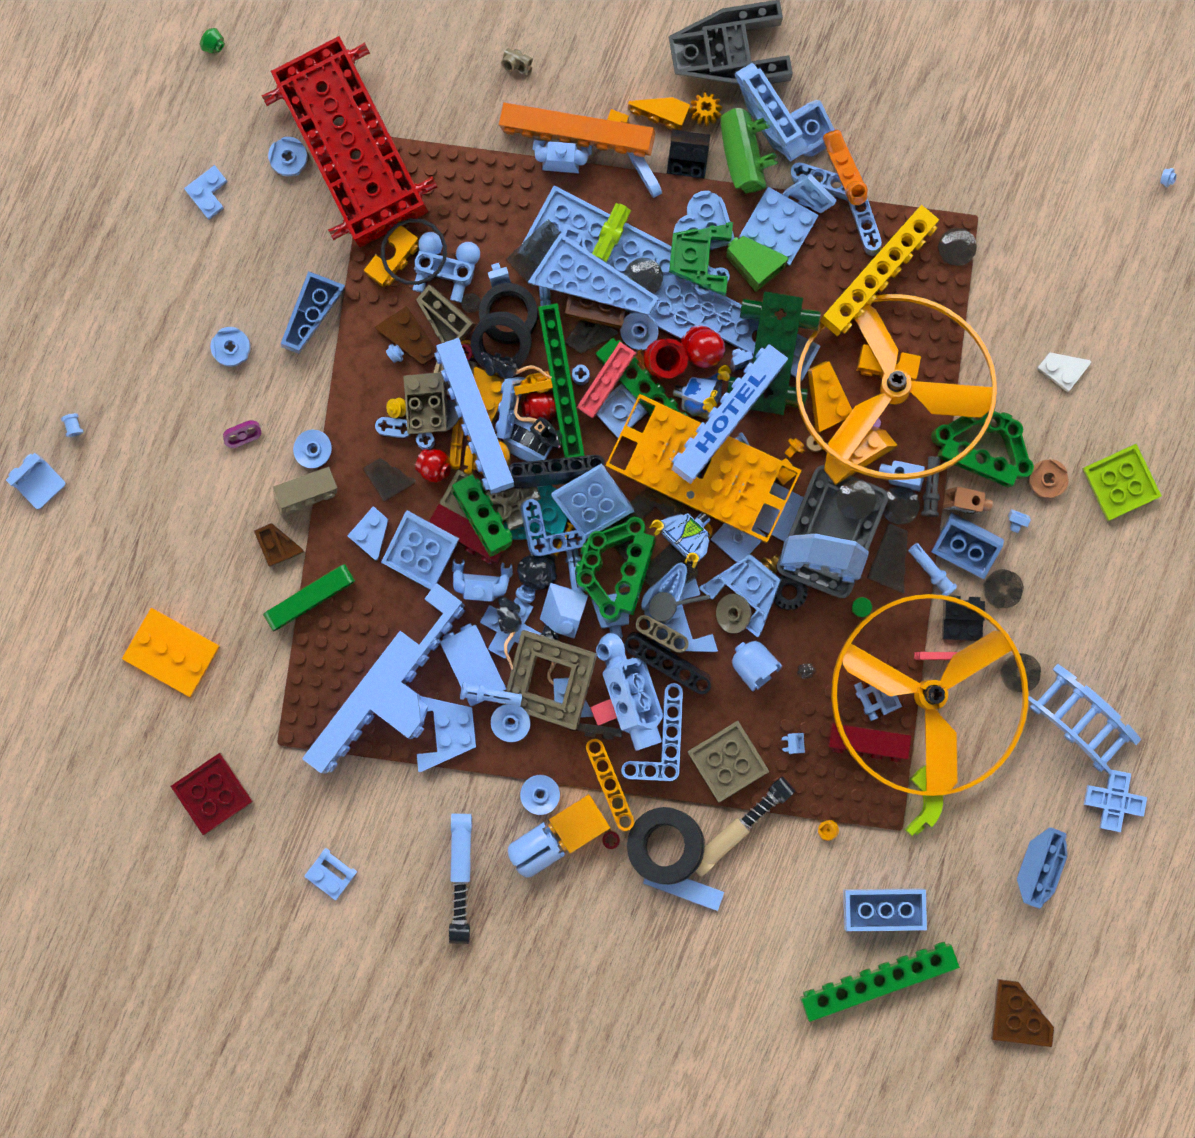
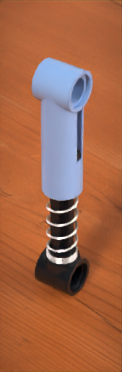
[449,813,472,944]

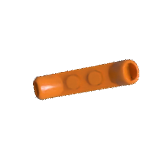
[823,129,868,205]

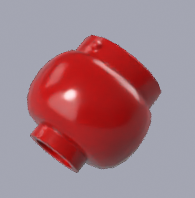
[521,391,556,420]
[415,448,452,483]

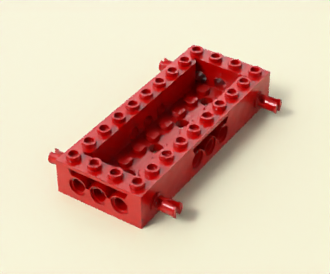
[261,36,438,247]

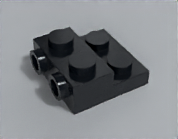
[942,596,985,641]

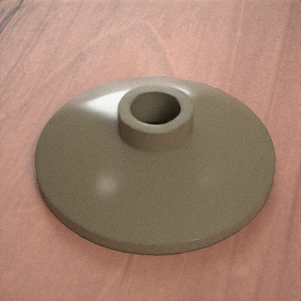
[716,594,751,633]

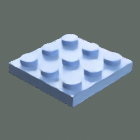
[739,187,819,266]
[552,463,634,539]
[381,510,459,590]

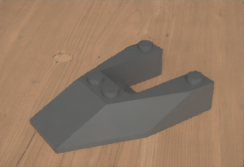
[668,0,793,84]

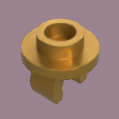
[761,554,779,574]

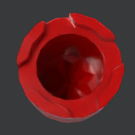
[681,325,725,368]
[643,339,688,378]

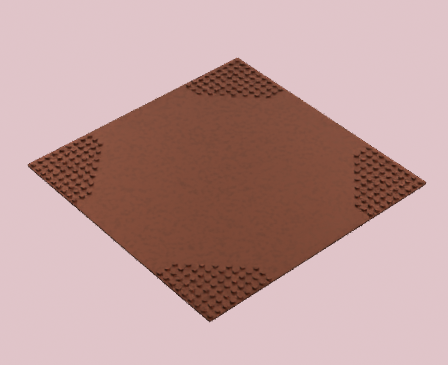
[277,137,978,831]

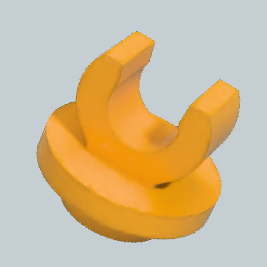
[785,438,804,458]

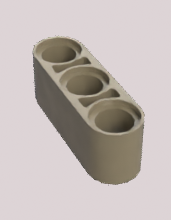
[635,615,689,653]

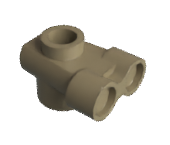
[501,48,533,77]

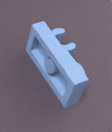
[730,348,753,372]

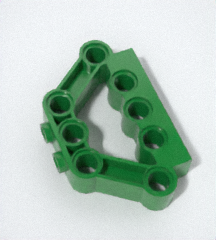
[931,408,1034,488]
[575,517,656,623]

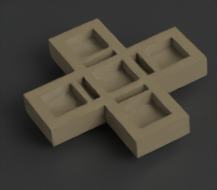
[483,487,541,531]

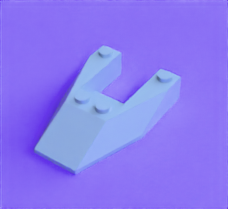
[780,534,869,583]

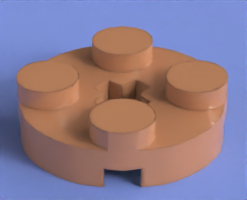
[1028,459,1069,499]

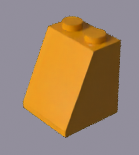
[548,794,610,853]

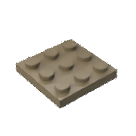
[687,721,769,803]

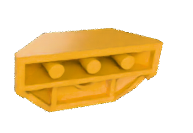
[824,426,898,485]

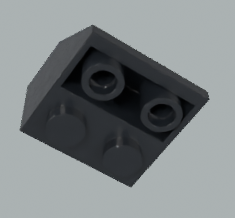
[666,129,711,179]

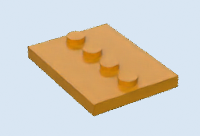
[122,608,220,697]

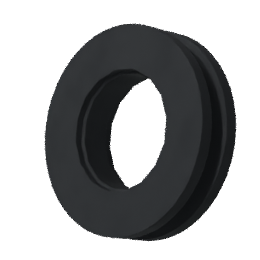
[627,807,705,885]

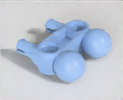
[413,232,480,303]

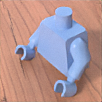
[532,138,592,173]
[452,559,513,601]

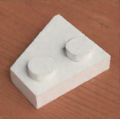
[1037,352,1091,392]

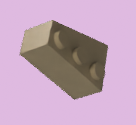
[416,285,476,343]
[273,467,337,518]

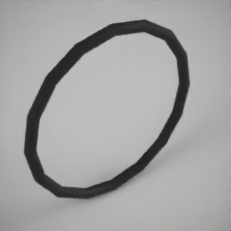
[381,218,447,285]

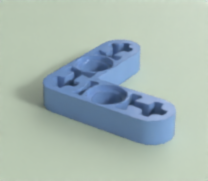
[521,499,586,556]

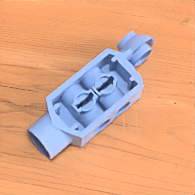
[596,633,663,751]

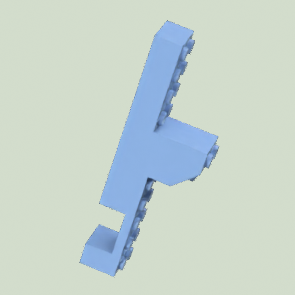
[302,583,465,774]

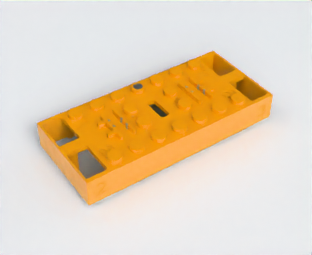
[605,394,802,543]

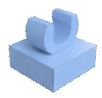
[488,263,511,288]
[1008,509,1031,533]
[782,733,805,754]

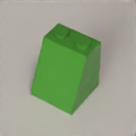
[726,236,788,292]

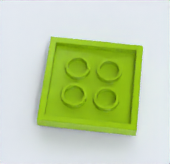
[1082,444,1162,521]

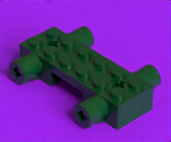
[727,291,821,415]

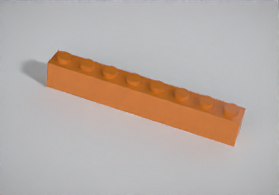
[498,102,656,157]

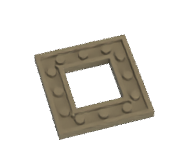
[502,630,597,730]

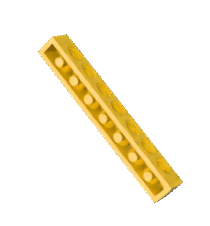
[820,205,939,337]

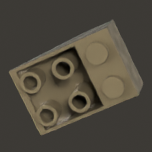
[404,372,447,435]

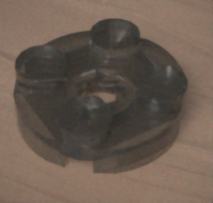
[983,569,1024,609]
[1000,653,1041,692]

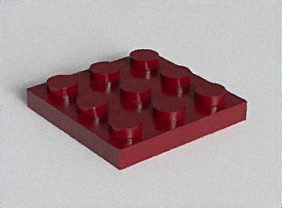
[170,753,254,835]

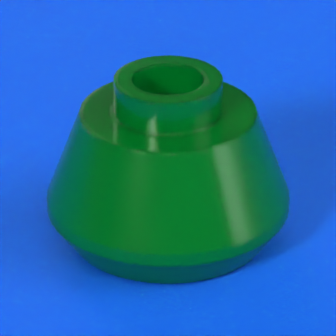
[199,28,225,54]

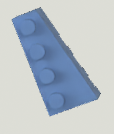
[281,271,345,354]

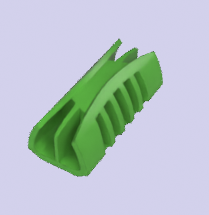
[721,108,778,194]

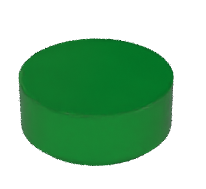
[852,597,872,617]

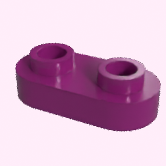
[223,420,261,448]

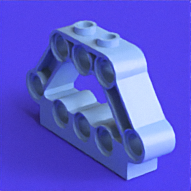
[735,63,808,161]

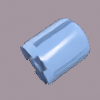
[508,822,565,878]

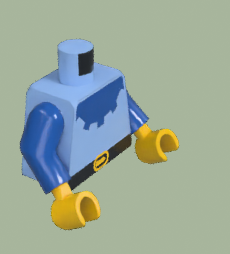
[673,365,731,420]

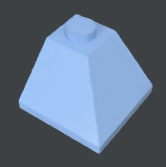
[540,583,588,638]

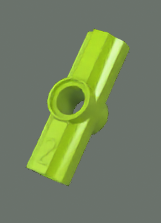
[592,203,631,263]

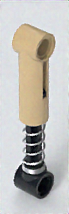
[695,776,796,877]

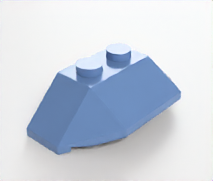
[1017,827,1067,909]

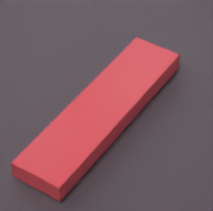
[576,342,637,419]

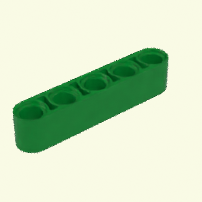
[263,564,355,631]

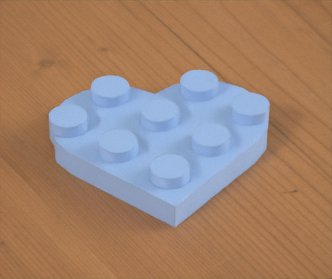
[673,191,734,250]

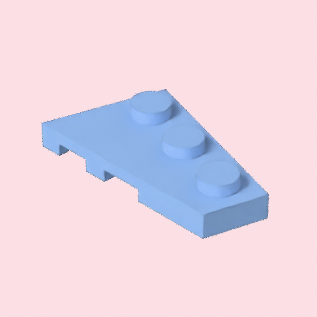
[495,377,525,439]

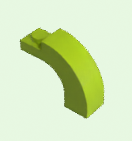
[904,765,943,836]

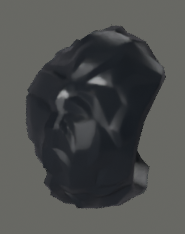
[517,553,557,590]

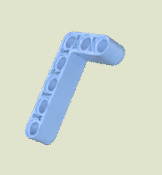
[621,683,683,781]

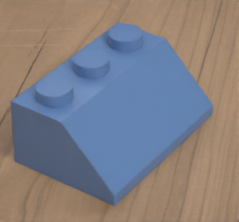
[931,512,1004,579]

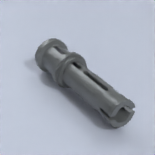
[921,457,940,517]

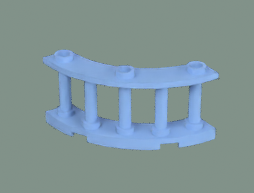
[1028,664,1141,774]

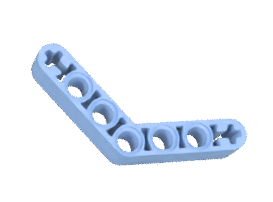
[791,163,882,256]

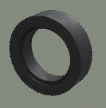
[479,283,538,344]
[471,312,532,368]

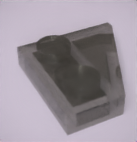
[363,458,416,502]

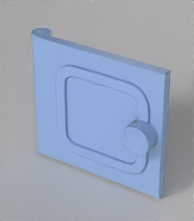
[753,482,803,541]

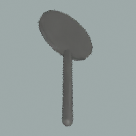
[649,592,710,621]

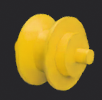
[386,398,406,418]

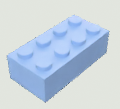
[843,888,927,931]

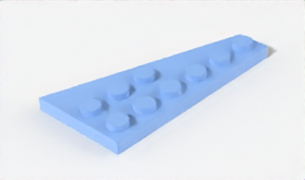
[528,233,659,315]

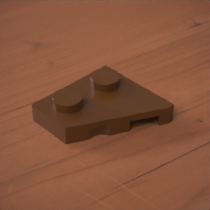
[254,523,304,567]

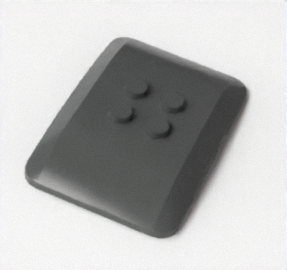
[777,465,888,598]

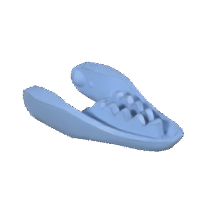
[641,563,687,624]

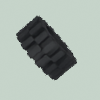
[774,574,808,610]

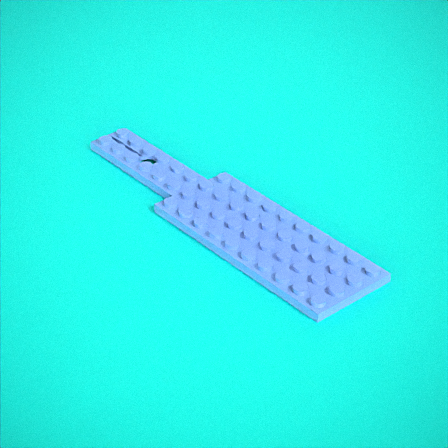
[517,185,820,381]

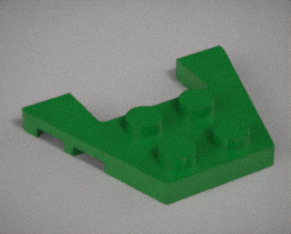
[669,222,733,296]

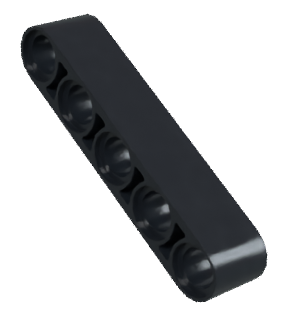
[509,455,605,489]
[625,632,712,694]

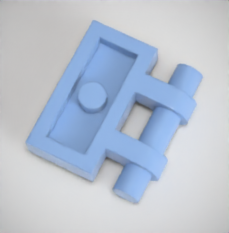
[854,682,902,721]

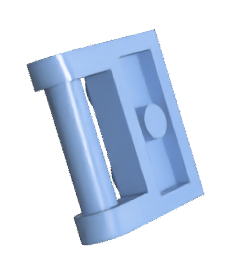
[304,848,357,900]

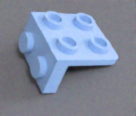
[6,453,66,509]

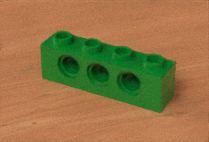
[451,474,513,557]

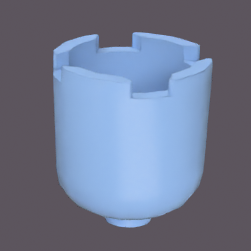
[732,641,782,692]

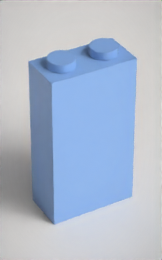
[440,623,506,707]

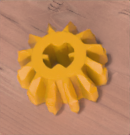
[689,92,722,126]

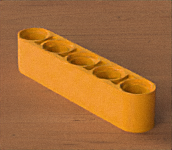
[586,739,634,831]

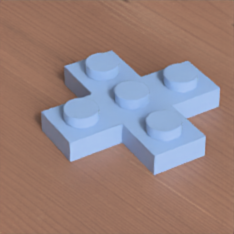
[480,597,541,659]
[1083,770,1147,832]

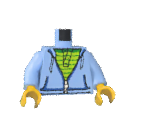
[649,512,710,568]

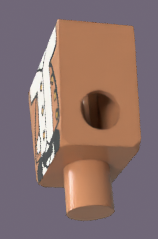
[943,487,993,514]

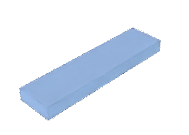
[643,878,724,911]

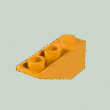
[628,97,690,131]

